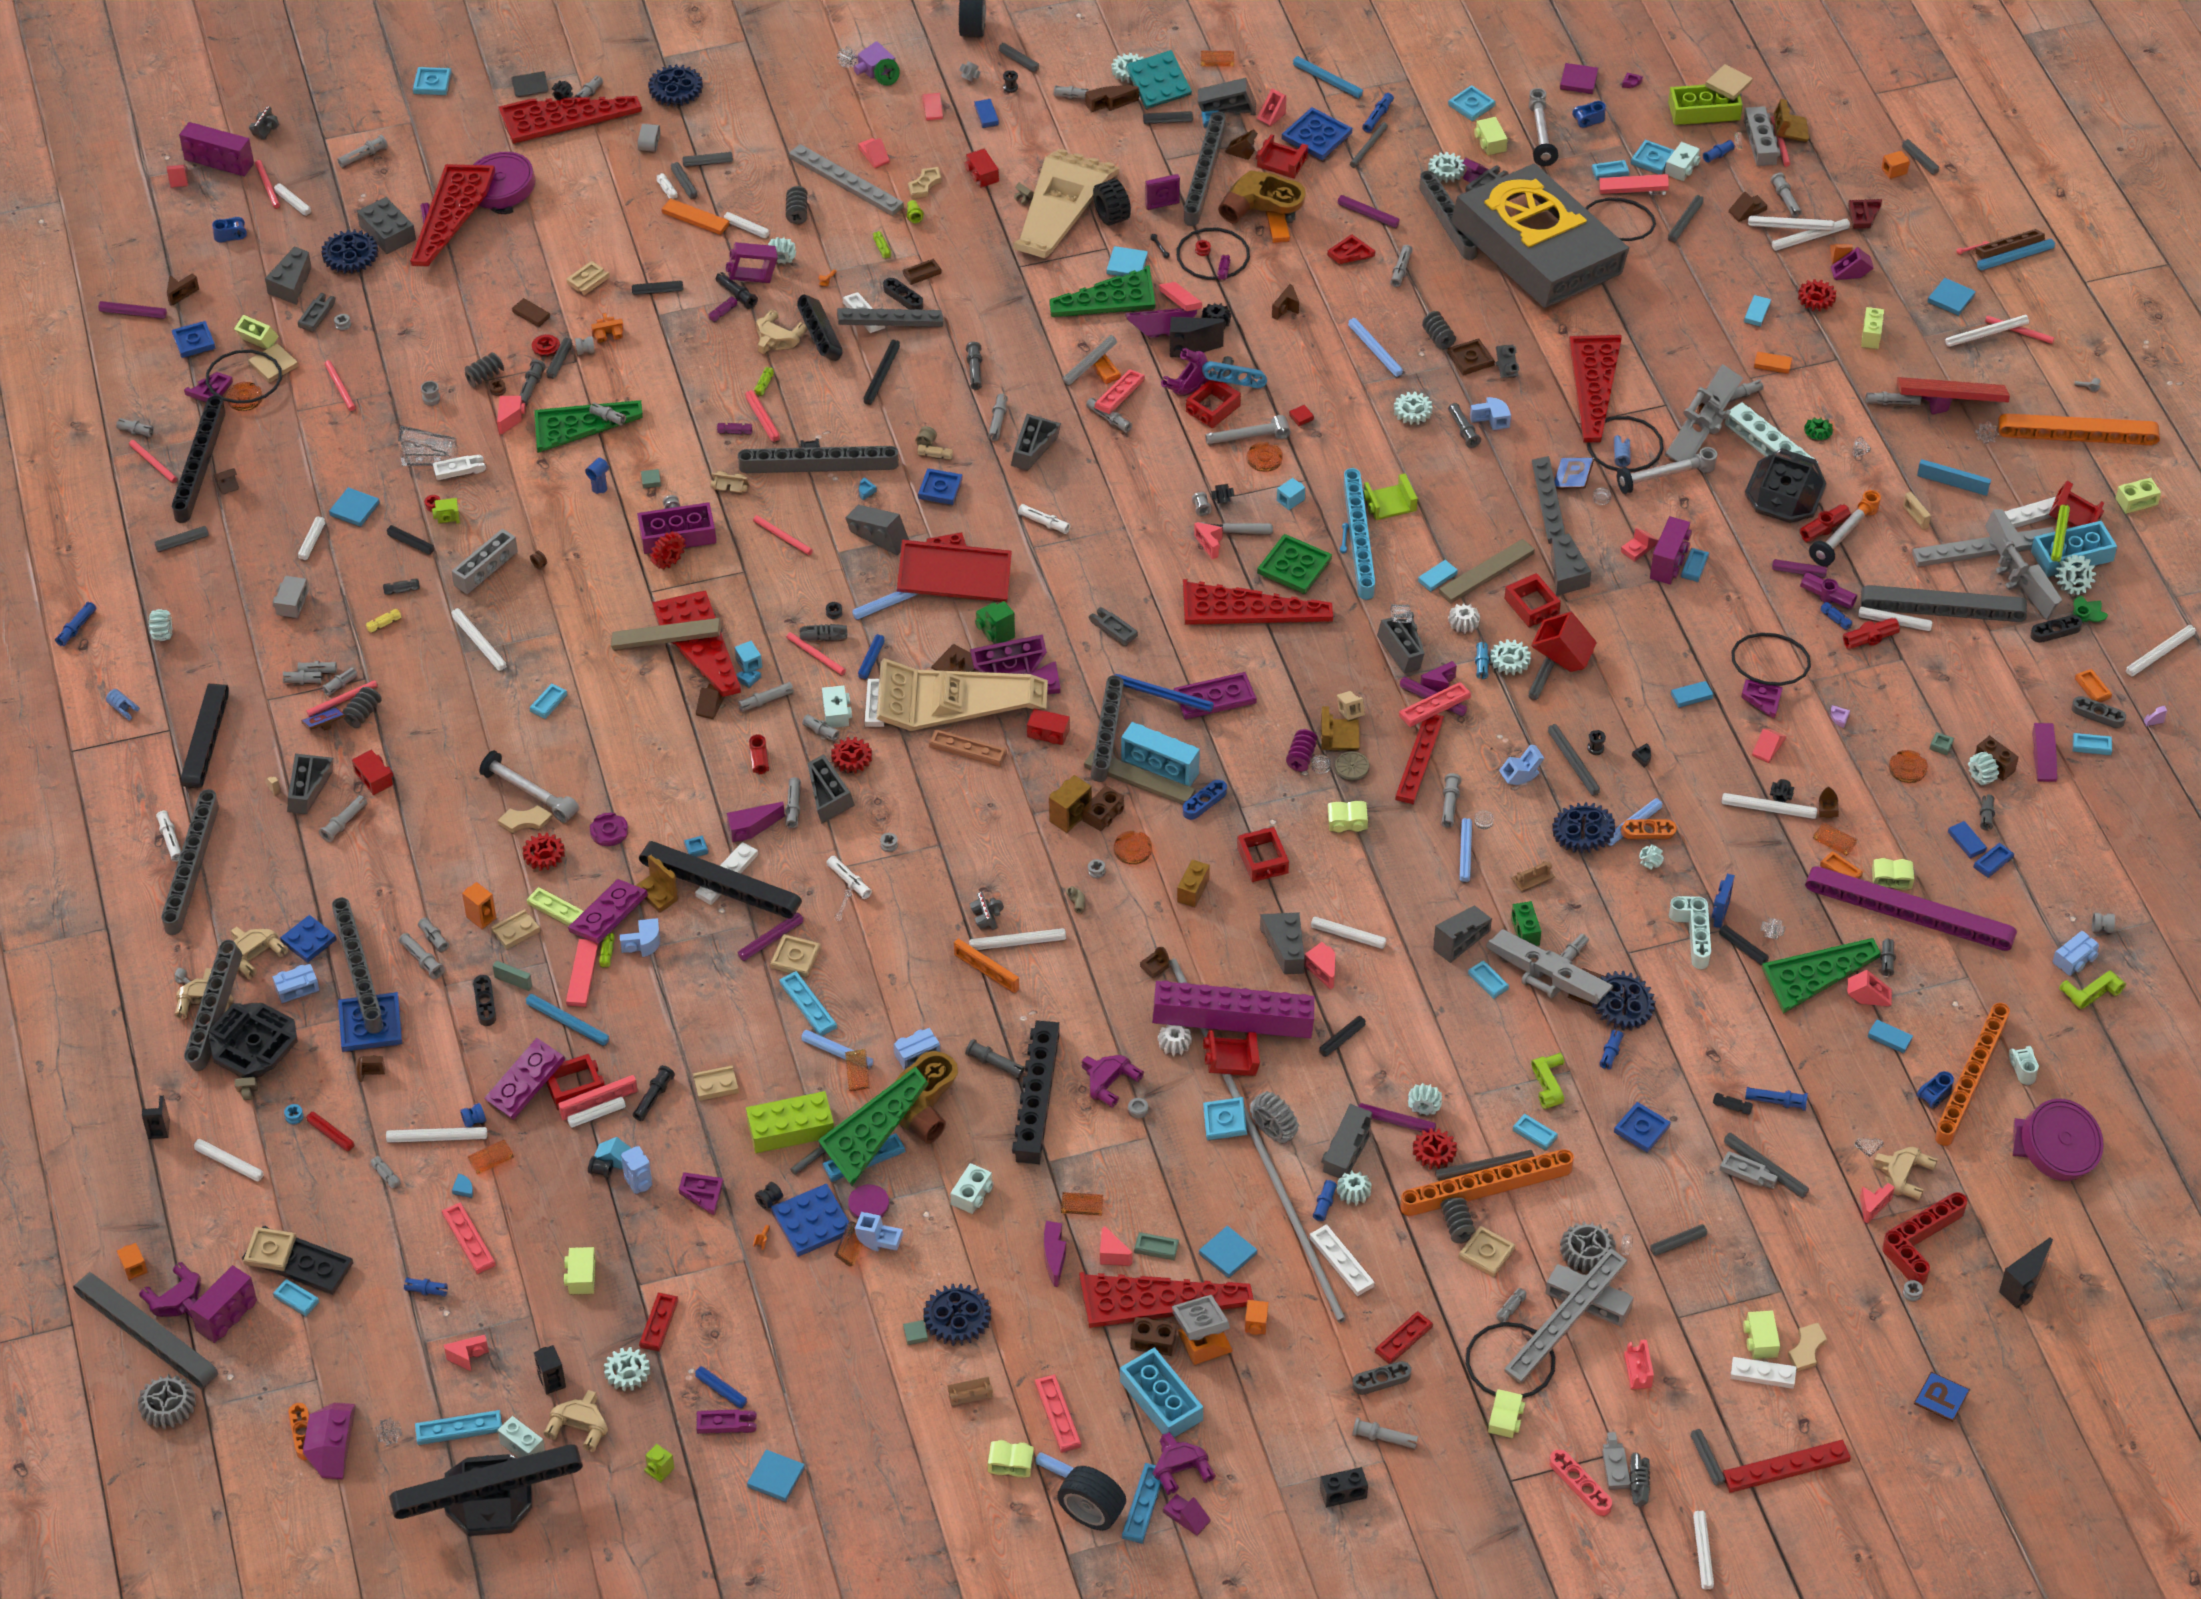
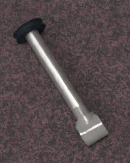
[1529,88,1559,166]
[1617,447,1717,494]
[479,750,579,823]

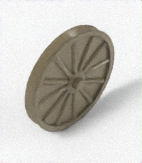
[1335,751,1369,780]

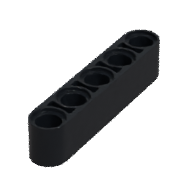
[797,294,843,361]

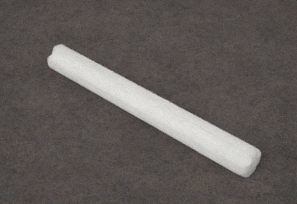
[1748,216,1834,231]
[1772,219,1850,251]
[1945,315,2029,347]
[451,608,507,671]
[2126,625,2196,677]
[1722,793,1817,819]
[969,928,1066,950]
[386,1127,487,1142]

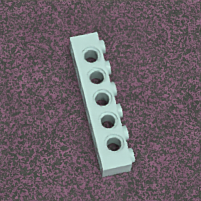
[1725,402,1818,463]

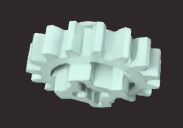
[1112,53,1144,83]
[1428,152,1465,183]
[1394,391,1433,425]
[2055,555,2096,595]
[1490,639,1531,675]
[604,1347,650,1391]

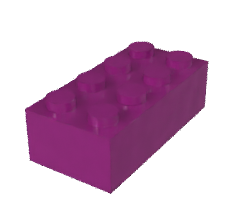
[179,122,254,177]
[637,502,716,554]

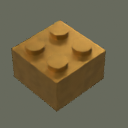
[1049,775,1092,833]

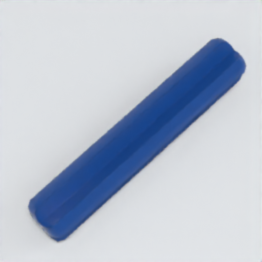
[858,634,885,680]
[695,1366,747,1408]

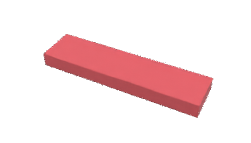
[1600,174,1669,194]
[1159,282,1202,311]
[1094,369,1145,414]
[1399,682,1471,727]
[566,939,599,1007]
[558,1075,638,1120]
[442,1202,496,1274]
[1035,1374,1081,1453]

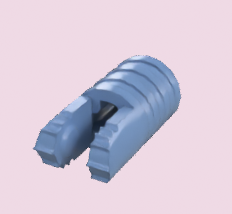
[1614,435,1631,467]
[106,689,140,720]

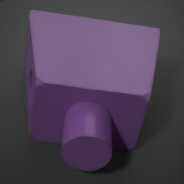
[853,41,895,78]

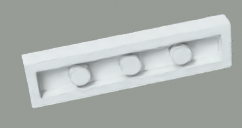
[2005,497,2056,528]
[695,842,758,905]
[1310,1225,1375,1296]

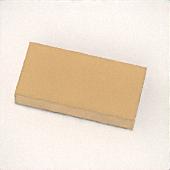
[1903,492,1931,530]

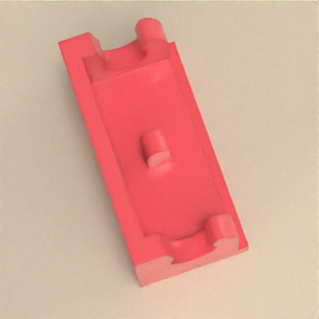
[1624,1339,1654,1389]

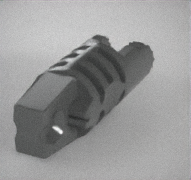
[799,624,848,641]
[1630,1452,1650,1507]

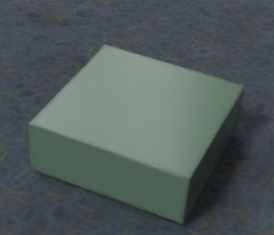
[641,469,661,488]
[1930,732,1954,755]
[903,1320,928,1345]

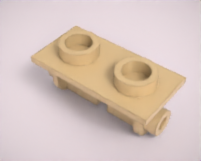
[710,471,750,494]

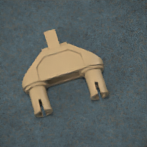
[756,309,808,354]
[231,927,288,979]
[174,968,233,1019]
[1873,1147,1938,1201]
[543,1390,608,1452]

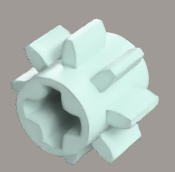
[1639,844,1664,870]

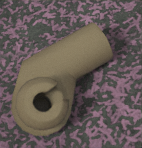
[1066,886,1085,913]

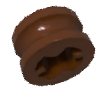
[489,379,506,396]
[530,550,548,569]

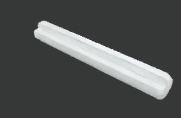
[1858,607,1932,631]
[1311,917,1386,949]
[194,1139,264,1182]
[1693,1511,1714,1590]

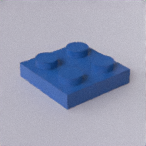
[171,321,216,358]
[918,468,963,505]
[1711,873,1735,928]
[280,915,337,963]
[1614,1102,1671,1153]

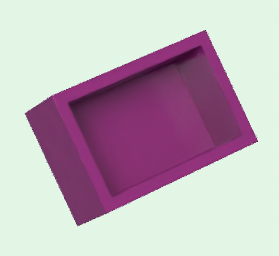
[1650,516,1692,585]
[190,1265,257,1343]

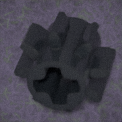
[552,80,573,101]
[1211,484,1235,504]
[1770,779,1794,802]

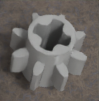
[959,61,981,81]

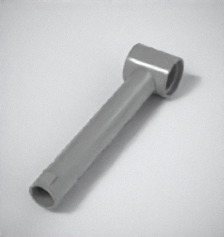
[1205,415,1291,445]

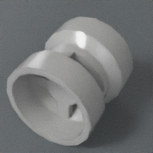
[575,336,595,356]
[421,381,440,406]
[2092,912,2115,933]

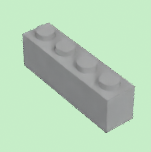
[1545,1264,1634,1327]

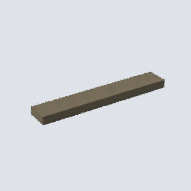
[1439,539,1535,604]
[611,618,721,650]
[1084,750,1195,805]

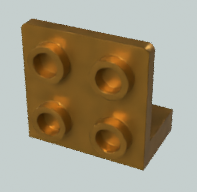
[1773,99,1809,142]
[1321,706,1359,751]
[635,855,678,913]

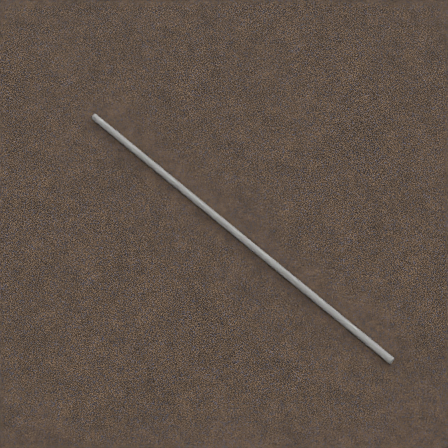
[1170,958,1346,1323]

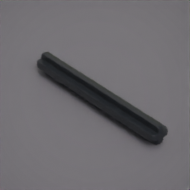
[863,339,900,405]

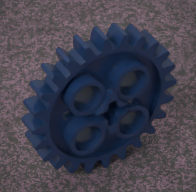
[648,64,703,107]
[321,229,378,274]
[1552,802,1615,853]
[1592,971,1656,1031]
[923,1283,991,1346]

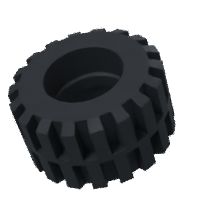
[1093,178,1131,226]

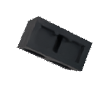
[534,1345,566,1395]
[1320,1467,1368,1508]

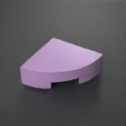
[1830,705,1850,728]
[2144,706,2167,726]

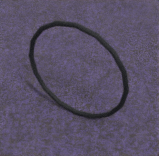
[1586,198,1656,241]
[1176,228,1250,280]
[206,349,282,404]
[1587,416,1664,472]
[1731,632,1811,686]
[1465,1322,1556,1398]

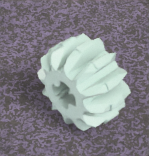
[768,237,796,265]
[149,609,173,641]
[1968,752,1999,785]
[1408,1083,1442,1116]
[1337,1171,1372,1206]

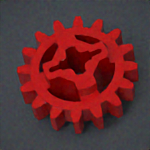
[1798,279,1836,311]
[650,531,686,570]
[831,737,872,774]
[523,832,565,871]
[1413,1128,1457,1169]

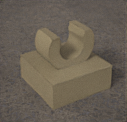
[1014,182,1034,205]
[235,1077,258,1100]

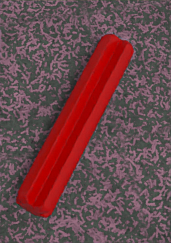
[306,1112,354,1151]

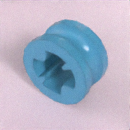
[284,1104,304,1125]

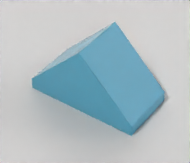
[594,1137,632,1169]

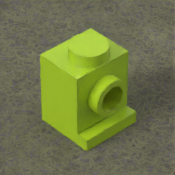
[432,498,460,524]
[644,1444,675,1483]

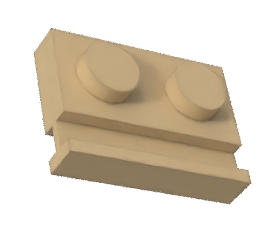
[566,261,610,296]
[491,909,540,950]
[693,1066,739,1101]

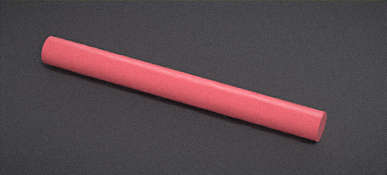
[1771,116,1791,167]
[255,160,280,208]
[1985,315,2054,344]
[324,360,356,411]
[129,440,178,483]
[753,515,813,555]
[786,632,846,675]
[306,680,378,717]

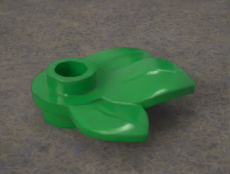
[2073,596,2108,622]

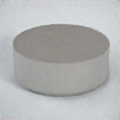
[1128,1098,1148,1118]

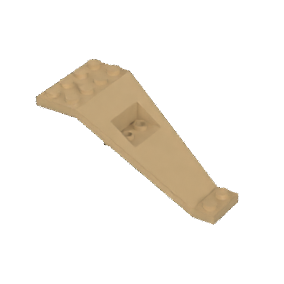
[1013,149,1120,258]
[876,658,1048,731]

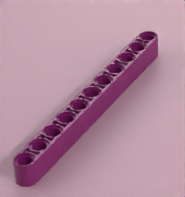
[1805,866,2017,951]

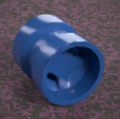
[460,1103,486,1128]

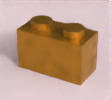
[1177,859,1210,908]

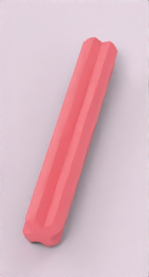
[745,390,780,442]

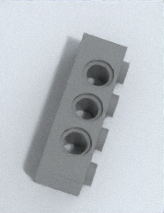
[1743,106,1780,166]
[452,529,518,594]

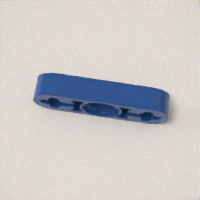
[1183,780,1227,820]

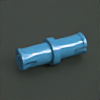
[1475,642,1490,679]

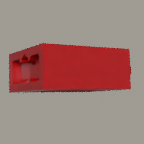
[1186,380,1241,429]
[1504,573,1561,628]
[1237,827,1289,882]
[546,1054,605,1110]

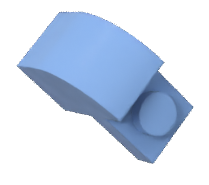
[1470,397,1511,430]
[1499,745,1545,785]
[620,918,660,957]
[855,1212,903,1252]

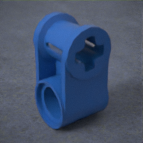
[1572,101,1606,128]
[212,217,247,242]
[1916,1071,1954,1109]

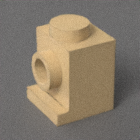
[1337,691,1365,720]

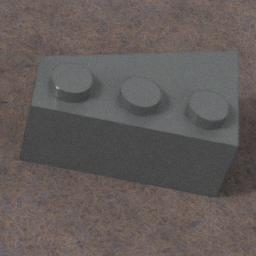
[1198,78,1256,115]
[265,246,312,305]
[1011,414,1061,471]
[1377,612,1425,673]
[287,753,334,814]
[807,754,855,824]
[1433,905,1492,963]
[1260,912,1305,974]

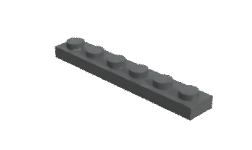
[837,308,943,327]
[1532,456,1565,544]

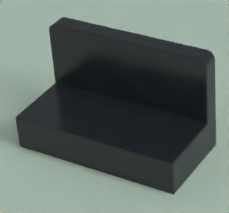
[511,71,548,97]
[141,1095,170,1139]

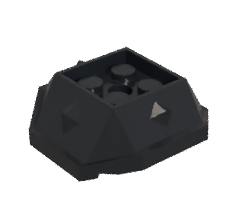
[1745,448,1827,523]
[208,1003,298,1078]
[445,1454,532,1536]

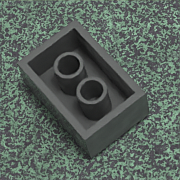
[357,197,416,254]

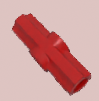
[1799,504,1851,542]
[1843,618,1900,649]

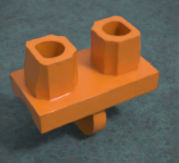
[591,313,623,343]

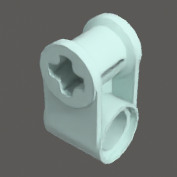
[2009,1046,2039,1085]

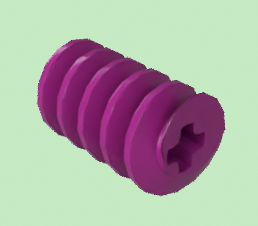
[1286,729,1318,772]

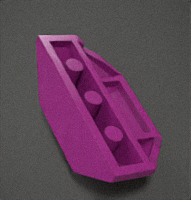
[1125,308,1197,338]
[970,634,1047,674]
[303,1403,355,1480]

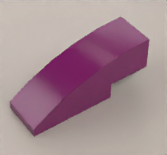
[2032,723,2057,782]
[1044,1221,1066,1287]

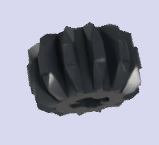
[1201,302,1231,330]

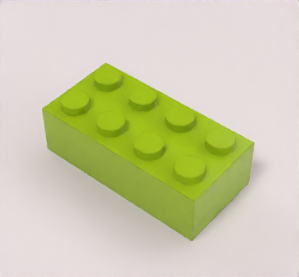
[1668,85,1743,125]
[746,1091,834,1154]

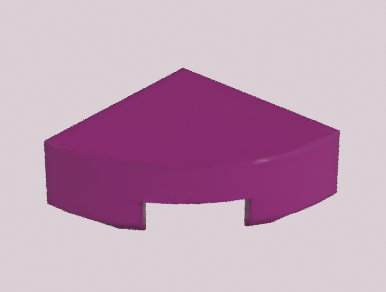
[1622,72,1643,88]

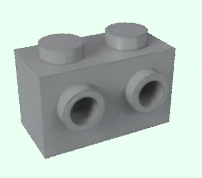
[273,576,309,618]

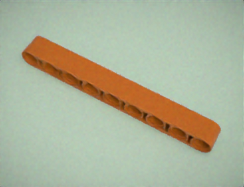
[1998,413,2160,445]
[1935,1002,2010,1146]
[1400,1149,1574,1216]

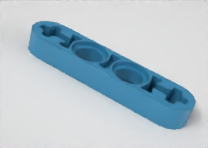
[1202,361,1267,388]

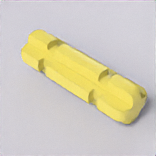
[366,609,401,633]

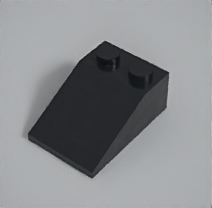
[1170,317,1224,357]
[1999,1237,2053,1309]

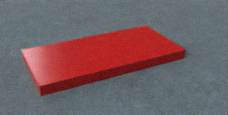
[1897,377,2010,403]
[897,540,1012,603]

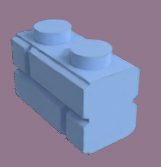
[2053,931,2099,976]
[272,964,320,1004]
[893,1028,940,1070]
[621,1146,653,1194]

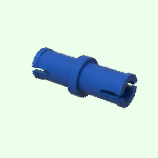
[1703,140,1735,163]
[1599,1030,1624,1070]
[1313,1180,1337,1221]
[404,1277,448,1297]

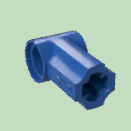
[585,458,609,494]

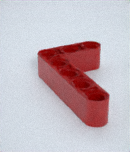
[1882,1192,1967,1285]

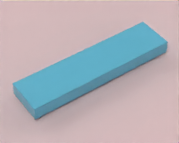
[779,971,837,1036]
[415,1410,502,1445]

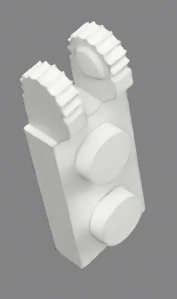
[433,455,486,480]

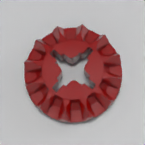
[532,334,560,357]

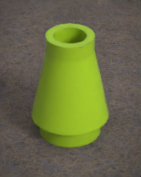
[907,200,924,223]

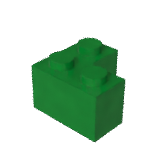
[975,601,1015,644]

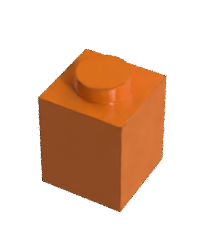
[1881,151,1910,179]
[116,1243,148,1281]
[1245,1300,1269,1335]

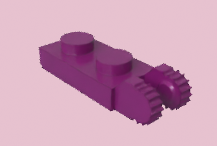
[696,1409,757,1434]

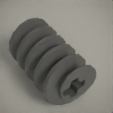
[786,186,808,224]
[1422,311,1456,350]
[464,352,504,388]
[342,687,382,728]
[1441,1198,1475,1243]

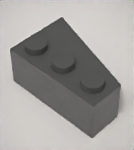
[845,505,909,556]
[1551,534,1591,596]
[1321,1104,1372,1178]

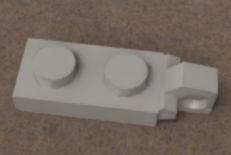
[1719,1151,1778,1189]
[1602,1432,1631,1490]

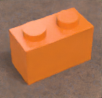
[462,882,497,930]

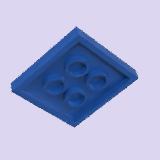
[1281,107,1353,160]
[338,992,402,1052]
[771,1183,854,1257]

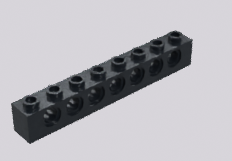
[1012,1020,1060,1165]

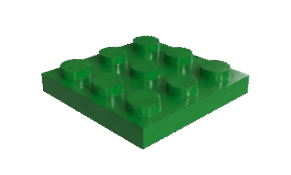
[1257,534,1332,594]

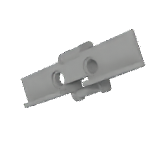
[1664,364,1743,462]
[1985,509,2062,620]
[1486,929,1613,1004]

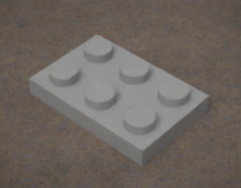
[1172,1295,1230,1340]

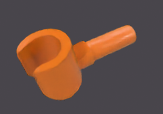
[818,269,837,286]
[753,1225,770,1250]

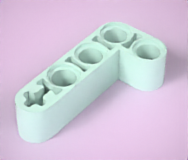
[1669,896,1711,969]

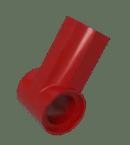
[749,734,769,775]

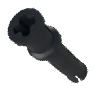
[715,272,758,309]
[632,1065,675,1121]

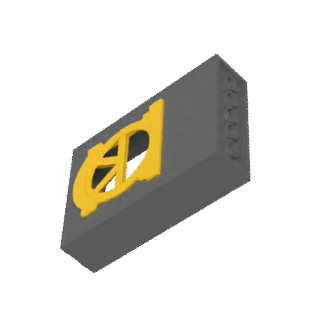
[1451,163,1629,308]

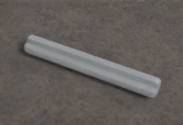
[1062,335,1117,385]

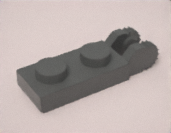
[1465,165,1508,192]
[298,293,336,332]
[1089,607,1138,646]

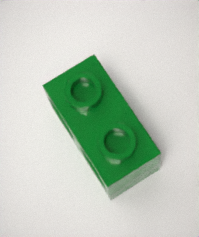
[1511,901,1542,946]

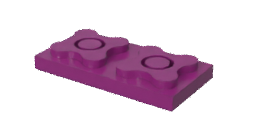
[1174,672,1257,720]
[568,879,648,944]
[484,1037,566,1120]

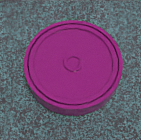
[473,152,536,209]
[2022,1099,2104,1181]

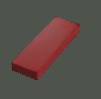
[639,1292,679,1352]
[1375,1311,1433,1364]

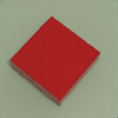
[1289,405,1314,426]

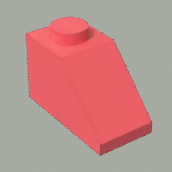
[497,396,526,434]
[1304,942,1335,989]
[1847,970,1892,1006]

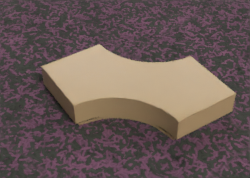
[908,167,942,199]
[498,805,553,833]
[1788,1323,1827,1372]

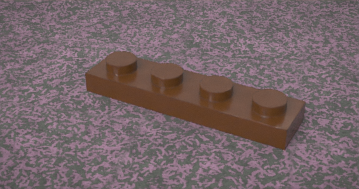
[1975,229,2045,259]

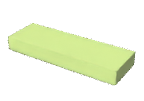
[527,887,584,926]

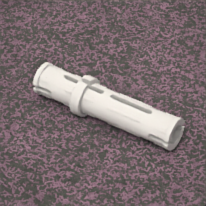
[1018,504,1070,534]
[156,811,181,862]
[826,856,872,899]

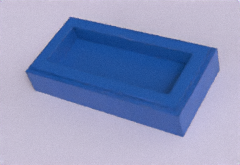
[974,99,999,128]
[1948,821,1987,858]
[1973,842,2014,878]

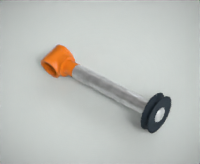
[1809,490,1881,566]

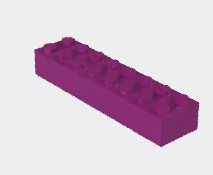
[1152,981,1315,1039]

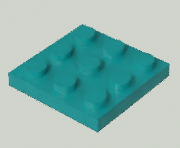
[1125,50,1192,109]

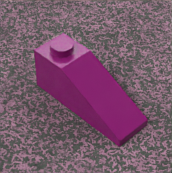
[727,802,785,842]

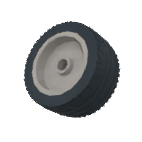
[959,0,986,37]
[1057,1465,1126,1531]

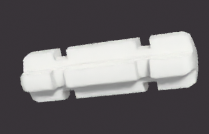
[657,173,678,199]

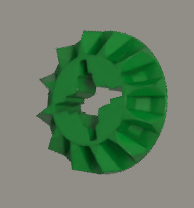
[873,58,900,86]
[1804,417,1833,440]

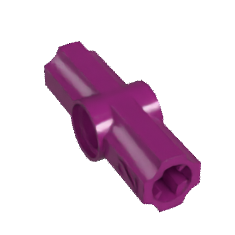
[1800,572,1858,609]

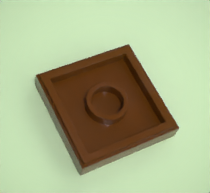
[1447,338,1495,375]

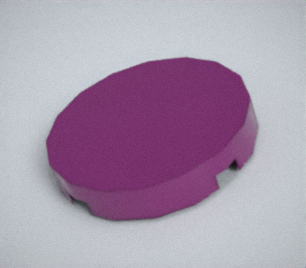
[590,812,628,846]
[848,1184,889,1218]

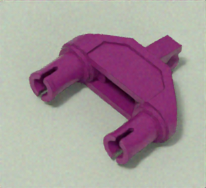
[1161,348,1209,395]
[1082,1055,1144,1108]
[139,1262,201,1319]
[1152,1432,1216,1495]

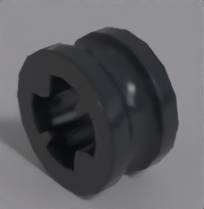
[826,602,842,619]

